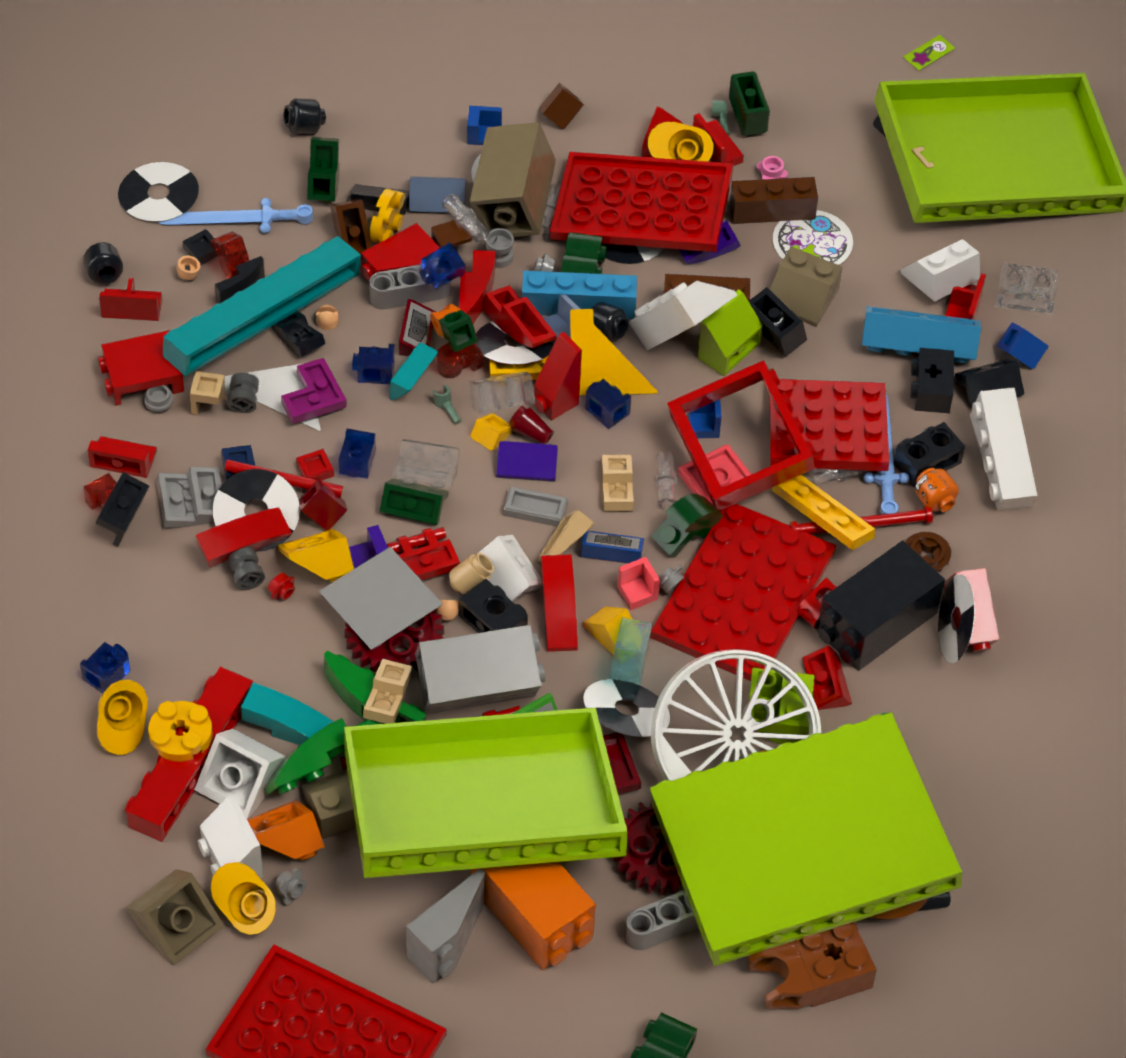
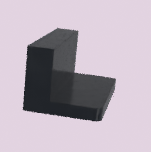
[955,359,1024,408]
[96,472,149,547]

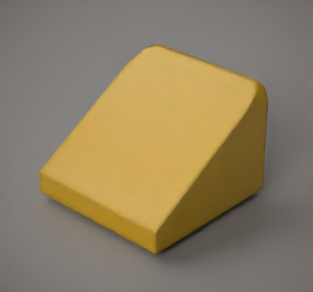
[470,413,514,451]

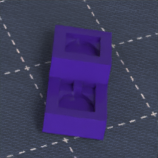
[679,220,741,264]

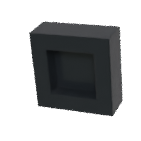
[182,229,222,265]

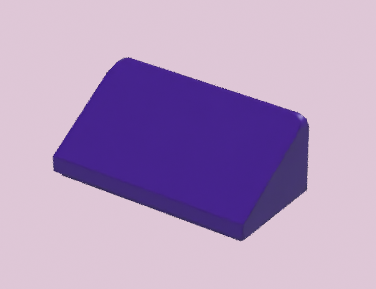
[496,441,558,481]

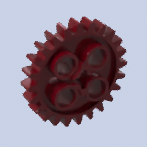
[344,608,444,677]
[613,801,683,895]

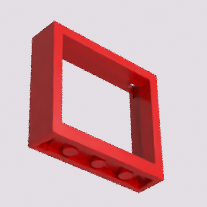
[667,360,817,511]

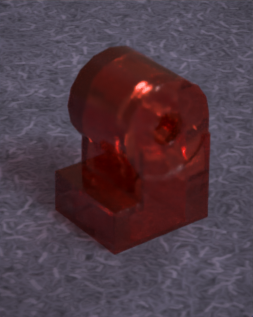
[210,231,249,278]
[437,342,483,378]
[83,473,116,510]

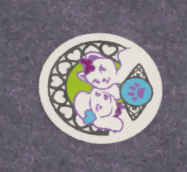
[773,210,853,265]

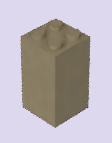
[470,122,556,237]

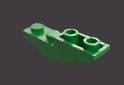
[324,650,426,724]
[265,718,377,795]

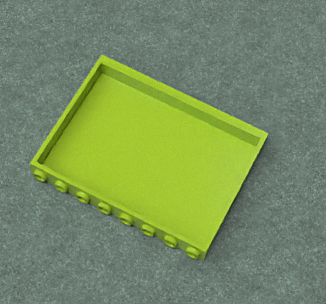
[874,73,1126,223]
[344,707,627,878]
[650,712,962,966]

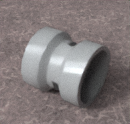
[486,228,514,268]

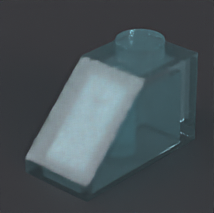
[609,618,653,684]

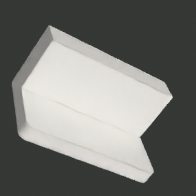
[477,535,542,602]

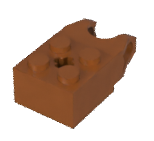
[747,922,877,1009]

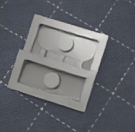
[156,467,222,528]

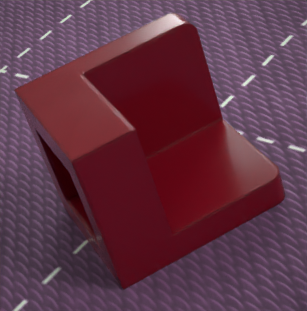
[298,479,347,531]

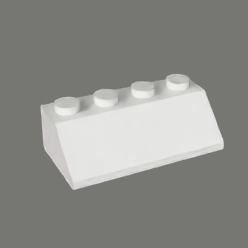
[628,281,737,351]

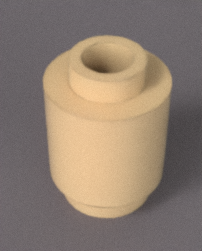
[449,552,494,595]

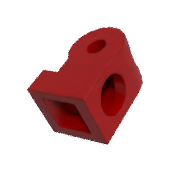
[797,578,837,629]

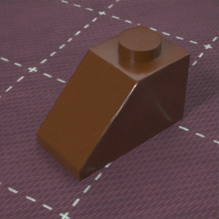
[330,199,372,259]

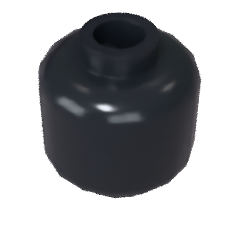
[283,98,326,135]
[83,242,123,284]
[590,302,629,343]

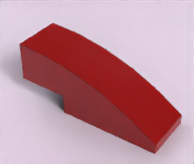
[459,250,496,324]
[482,285,557,348]
[196,507,292,568]
[541,554,578,652]

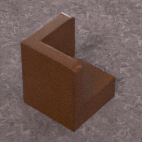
[539,82,584,129]
[431,217,472,263]

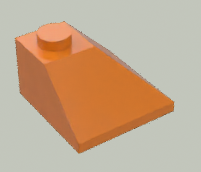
[247,800,325,860]

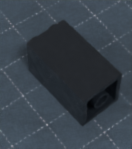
[817,540,945,671]

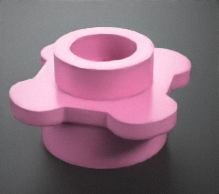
[757,156,788,179]

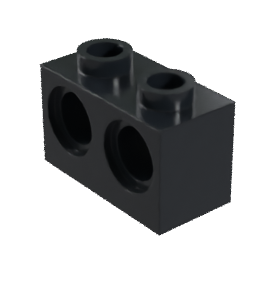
[894,422,965,487]

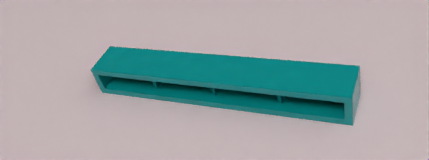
[163,236,361,376]

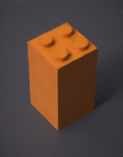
[472,862,596,970]

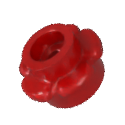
[267,572,295,600]

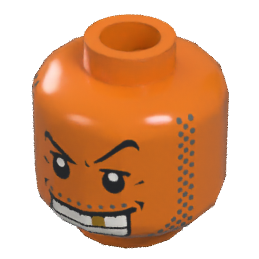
[915,468,959,512]

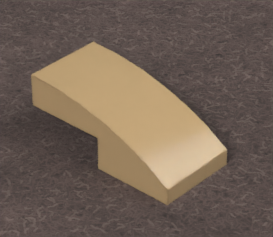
[602,455,634,511]
[363,659,412,724]

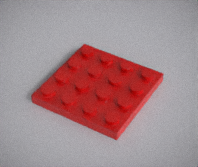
[769,379,889,471]

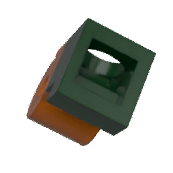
[430,303,478,352]

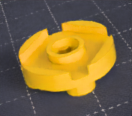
[370,188,405,244]
[148,701,213,762]

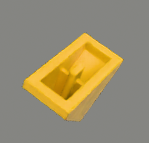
[582,606,646,664]

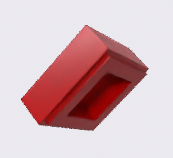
[296,449,335,481]

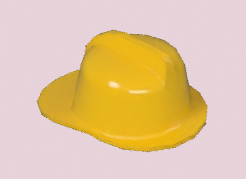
[648,122,713,162]
[97,680,148,755]
[210,862,276,935]

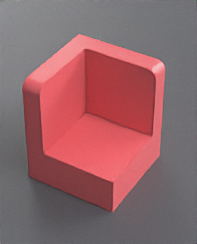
[617,557,660,610]

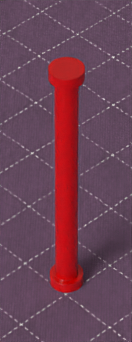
[789,506,933,534]

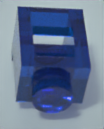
[419,242,466,290]
[352,344,395,385]
[585,378,631,429]
[339,428,376,479]
[80,642,130,693]

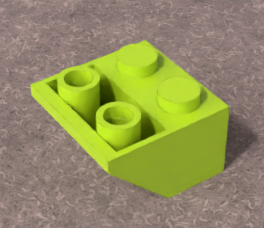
[698,289,763,376]
[749,668,814,744]

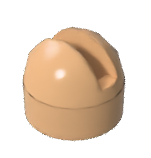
[176,256,200,280]
[316,304,339,330]
[436,599,459,621]

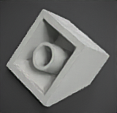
[901,239,980,302]
[194,729,286,818]
[197,795,263,878]

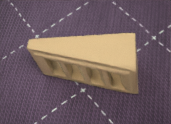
[537,510,594,565]

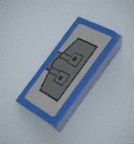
[581,531,644,563]

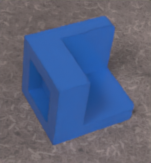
[467,105,502,145]
[996,322,1049,369]
[688,399,722,439]

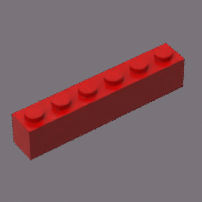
[125,666,253,842]

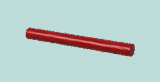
[224,459,343,497]

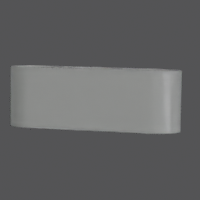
[370,262,451,310]
[625,890,699,951]

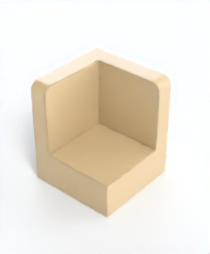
[190,371,226,415]

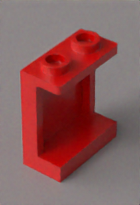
[98,330,184,405]

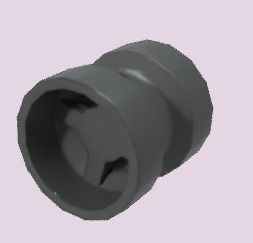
[227,373,259,413]
[227,548,265,590]

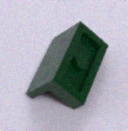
[379,478,449,525]

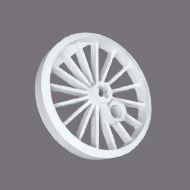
[651,649,821,781]

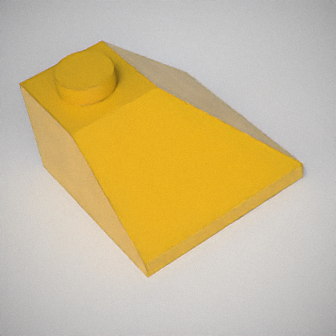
[277,529,354,582]

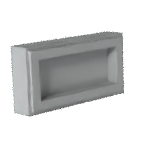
[503,486,568,527]

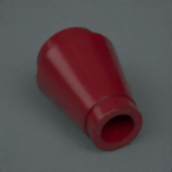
[509,406,554,444]

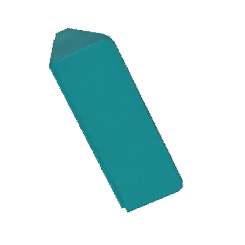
[389,342,438,401]

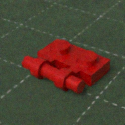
[387,527,460,581]

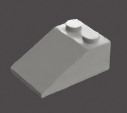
[406,868,485,984]

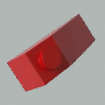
[533,332,582,421]

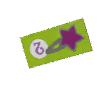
[903,34,956,71]

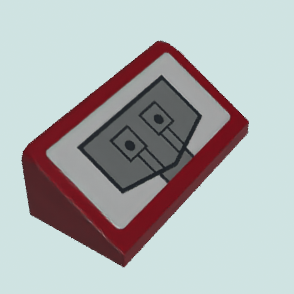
[399,299,436,356]

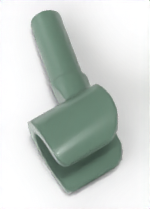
[711,100,730,136]
[433,385,461,424]

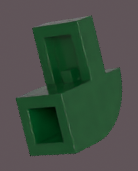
[307,137,340,201]
[651,494,723,557]

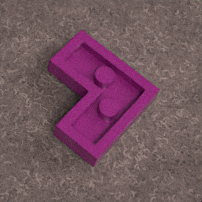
[281,358,347,424]

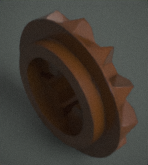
[905,532,951,572]

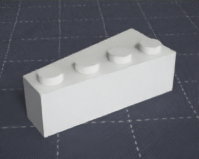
[970,388,1038,511]

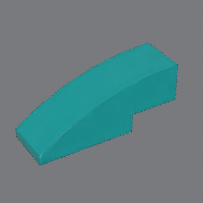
[241,682,334,745]

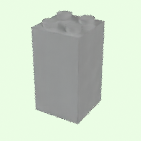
[415,625,545,714]

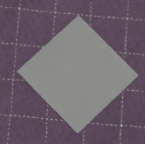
[319,547,443,650]

